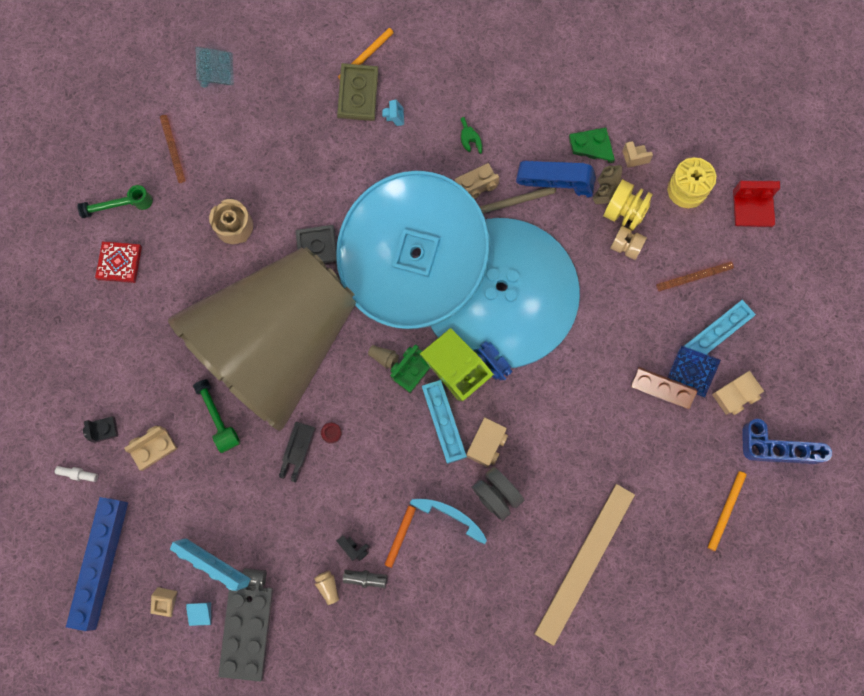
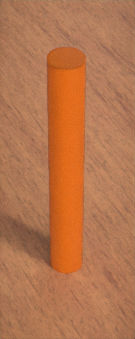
[384,505,416,568]

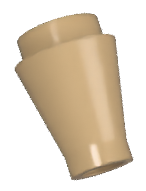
[314,571,339,605]

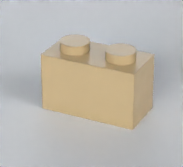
[466,417,508,468]

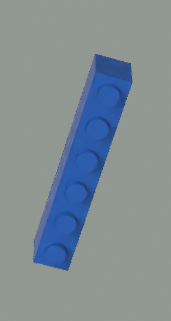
[66,497,128,631]

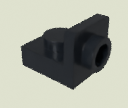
[83,416,118,443]
[336,535,370,561]

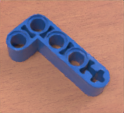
[516,161,596,198]
[742,419,832,464]

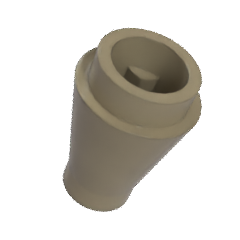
[368,345,399,369]

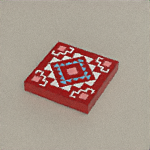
[95,241,142,283]

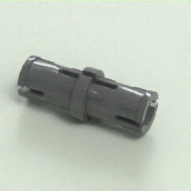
[343,569,388,589]

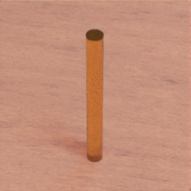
[160,115,186,183]
[656,261,734,291]

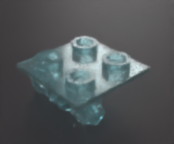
[195,47,234,87]

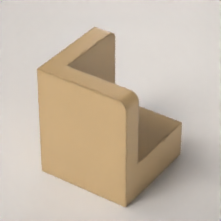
[622,141,653,168]

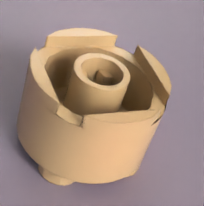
[209,199,253,244]

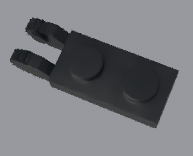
[279,422,316,483]

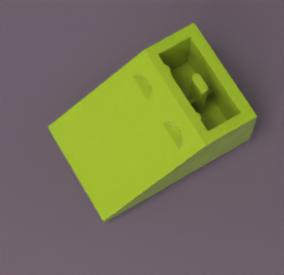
[420,328,494,401]

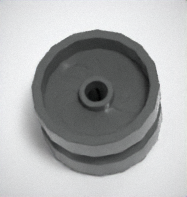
[471,467,525,522]

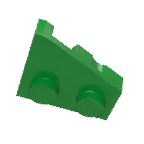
[569,127,615,163]

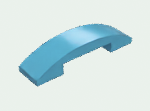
[410,499,487,544]

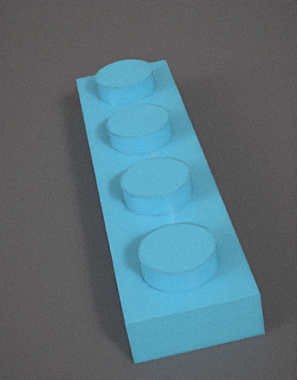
[680,300,756,365]
[422,380,467,464]
[170,538,251,591]

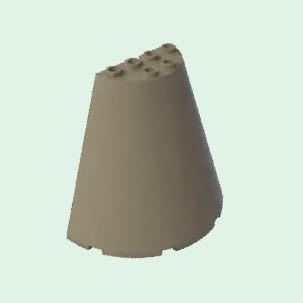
[168,247,356,431]

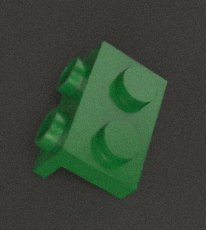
[390,344,431,394]

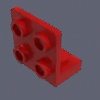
[733,181,780,227]

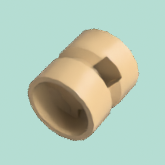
[610,226,647,260]

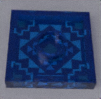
[667,345,721,398]

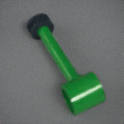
[77,185,153,218]
[193,379,241,454]

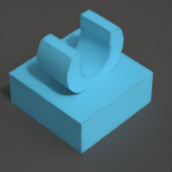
[382,100,404,126]

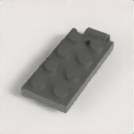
[218,568,273,682]

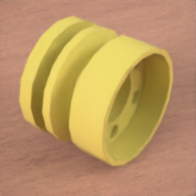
[667,157,717,208]
[603,179,653,231]

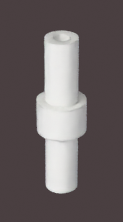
[55,466,98,482]

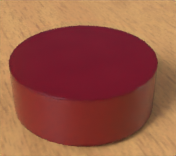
[321,422,342,443]

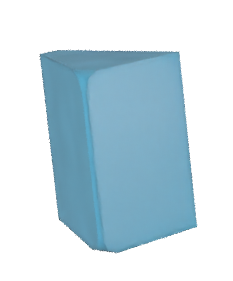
[186,602,211,626]

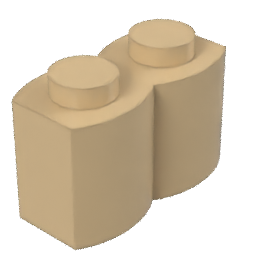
[712,371,764,415]

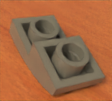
[593,165,622,204]

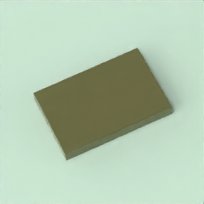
[337,63,378,121]

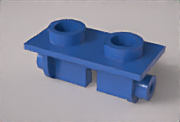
[473,341,512,380]

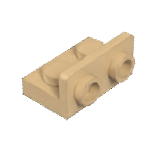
[455,163,500,199]
[124,426,178,471]

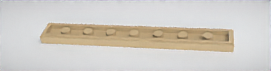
[534,484,635,646]

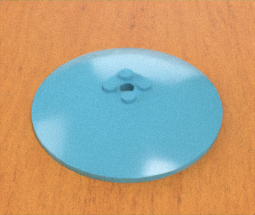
[336,171,490,329]
[431,218,580,368]

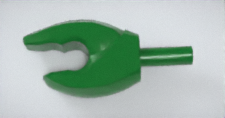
[460,117,483,154]

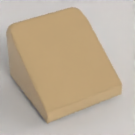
[151,587,177,617]

